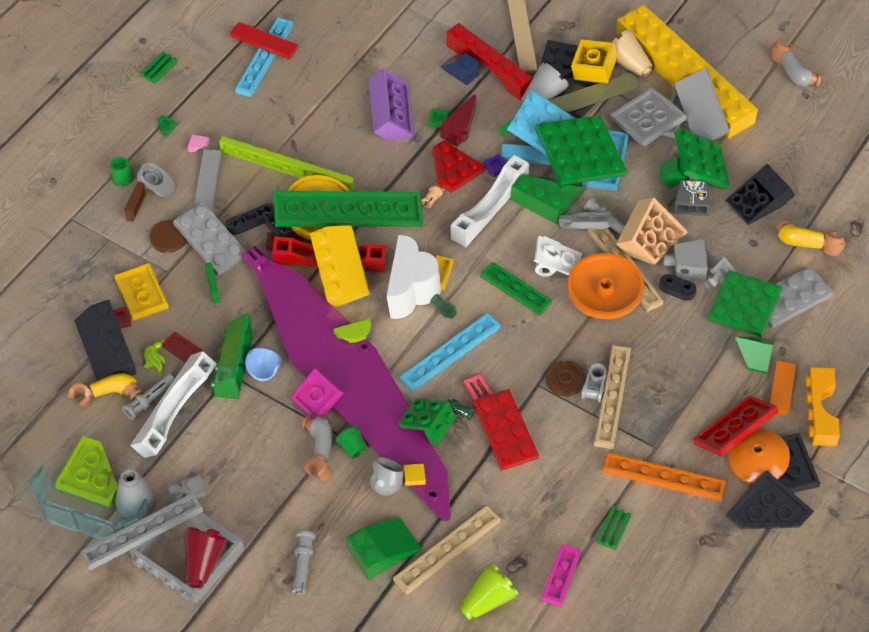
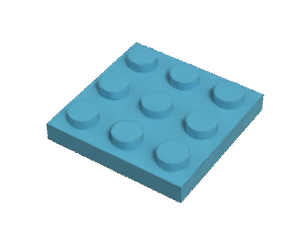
[507,90,576,155]

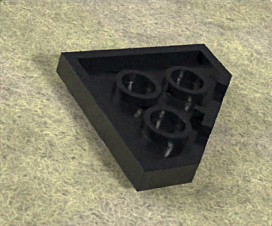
[540,40,578,79]
[726,470,814,529]

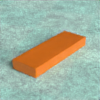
[770,361,796,416]

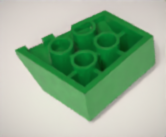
[511,174,587,224]

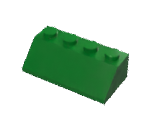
[211,313,253,400]

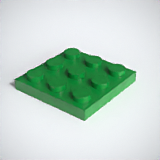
[674,128,730,189]
[707,270,783,338]

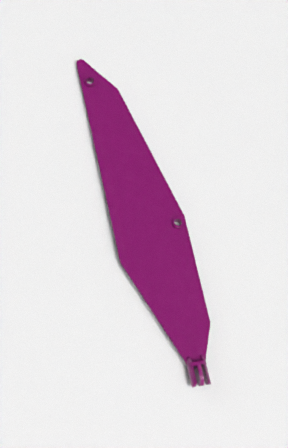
[241,245,451,521]

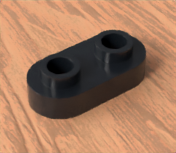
[659,274,696,301]

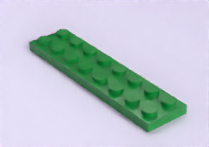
[273,191,423,227]

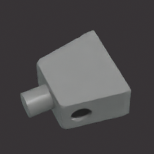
[663,240,708,279]

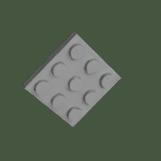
[610,87,686,147]

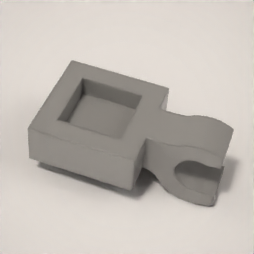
[703,257,736,289]
[168,475,206,501]

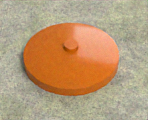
[567,253,644,319]

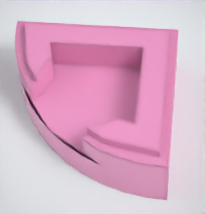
[187,134,210,152]

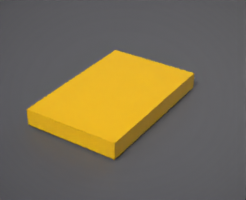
[114,263,169,321]

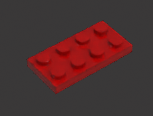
[472,389,539,471]
[693,395,778,457]

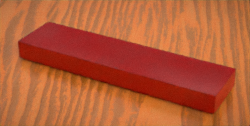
[230,22,298,60]

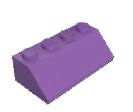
[369,68,414,140]

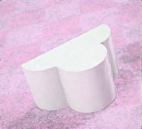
[387,235,441,319]

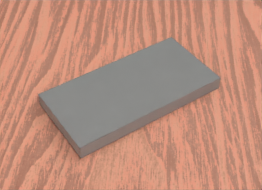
[674,68,730,141]

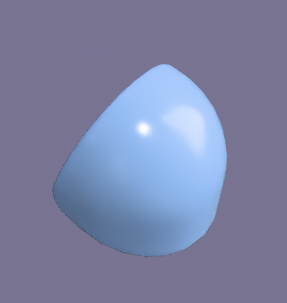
[245,348,281,381]

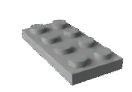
[173,202,246,276]
[768,266,833,329]

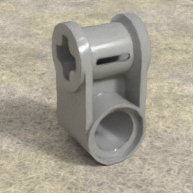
[581,363,606,403]

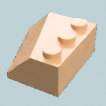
[616,197,688,265]

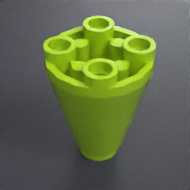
[458,562,519,621]

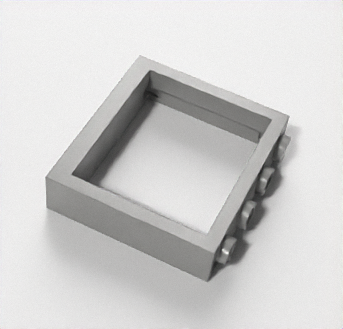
[130,497,244,604]

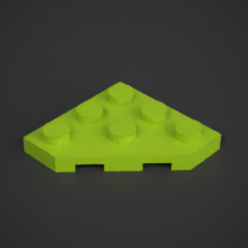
[55,436,118,507]

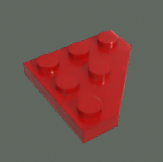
[432,140,486,193]

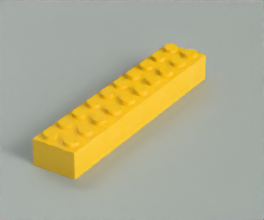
[616,5,758,139]

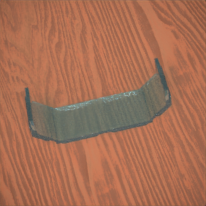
[31,466,151,540]

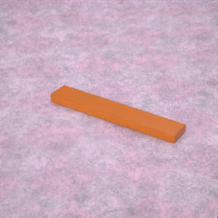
[602,452,726,501]

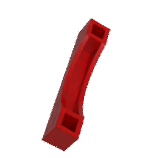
[446,23,533,100]
[272,237,388,273]

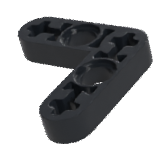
[226,204,292,238]

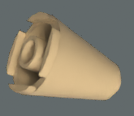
[611,30,652,77]

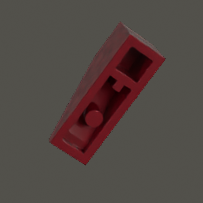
[440,94,477,147]

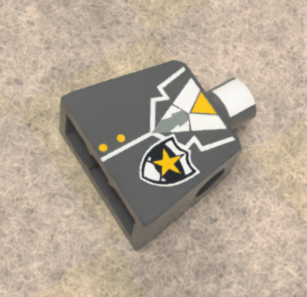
[674,176,711,216]

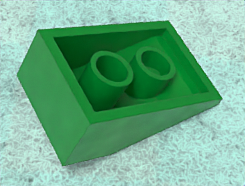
[346,517,422,580]

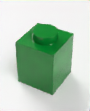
[659,157,688,188]

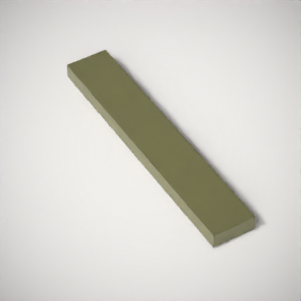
[548,73,639,113]

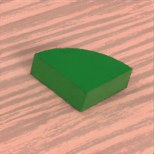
[159,115,177,137]

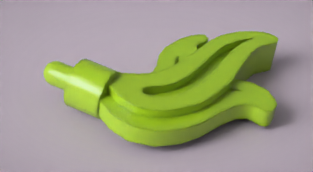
[143,340,166,375]

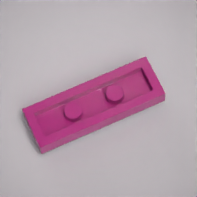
[541,544,581,607]

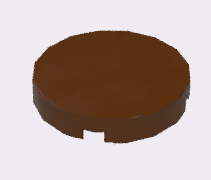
[149,220,186,253]
[546,361,585,397]

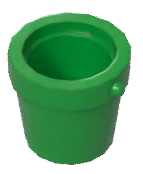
[110,157,135,187]
[335,426,368,459]

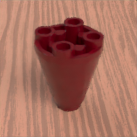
[185,527,227,589]

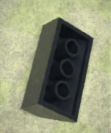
[74,299,136,381]

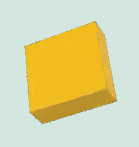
[403,464,426,486]

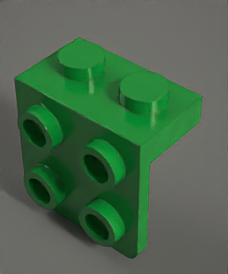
[398,398,456,446]

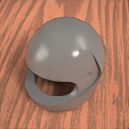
[370,457,404,496]

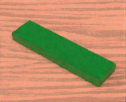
[481,262,552,316]

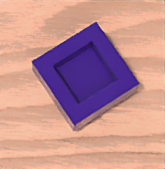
[484,154,506,178]

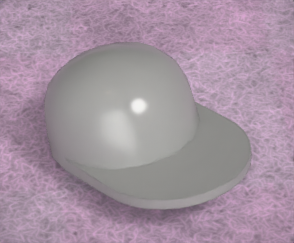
[137,163,175,197]

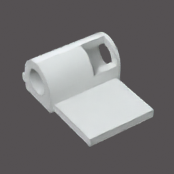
[534,236,582,277]

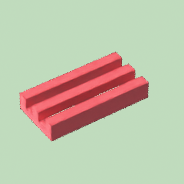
[463,374,493,400]

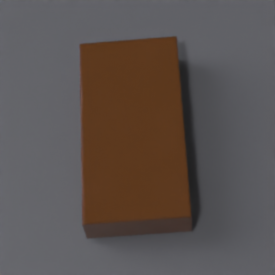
[124,182,147,222]

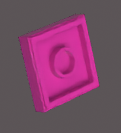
[290,368,344,418]

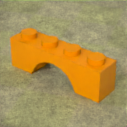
[805,367,840,446]

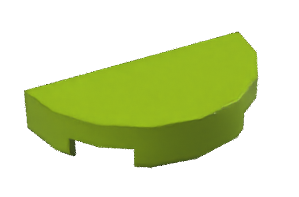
[334,319,371,343]

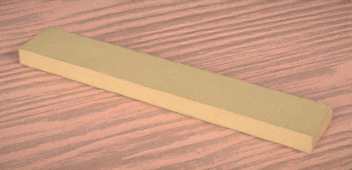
[507,0,537,74]
[587,228,663,312]
[594,345,631,449]
[393,505,501,595]

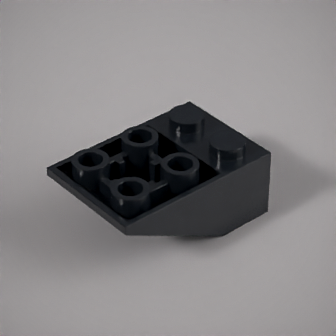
[726,163,795,225]

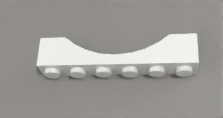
[451,155,529,248]
[130,351,216,458]

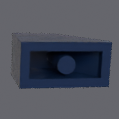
[441,53,479,85]

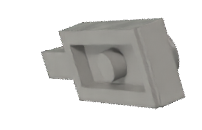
[559,212,612,229]

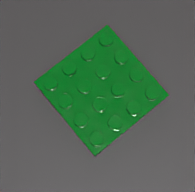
[535,115,628,185]

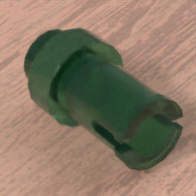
[430,294,457,319]
[447,398,475,421]

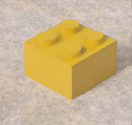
[571,39,617,84]

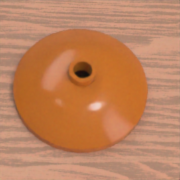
[728,429,790,485]

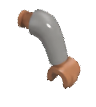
[771,38,821,87]
[302,416,333,482]

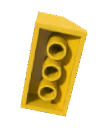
[310,226,370,307]

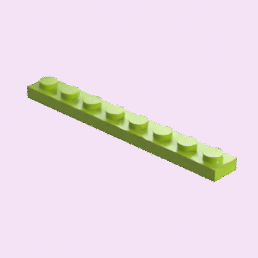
[219,136,355,191]

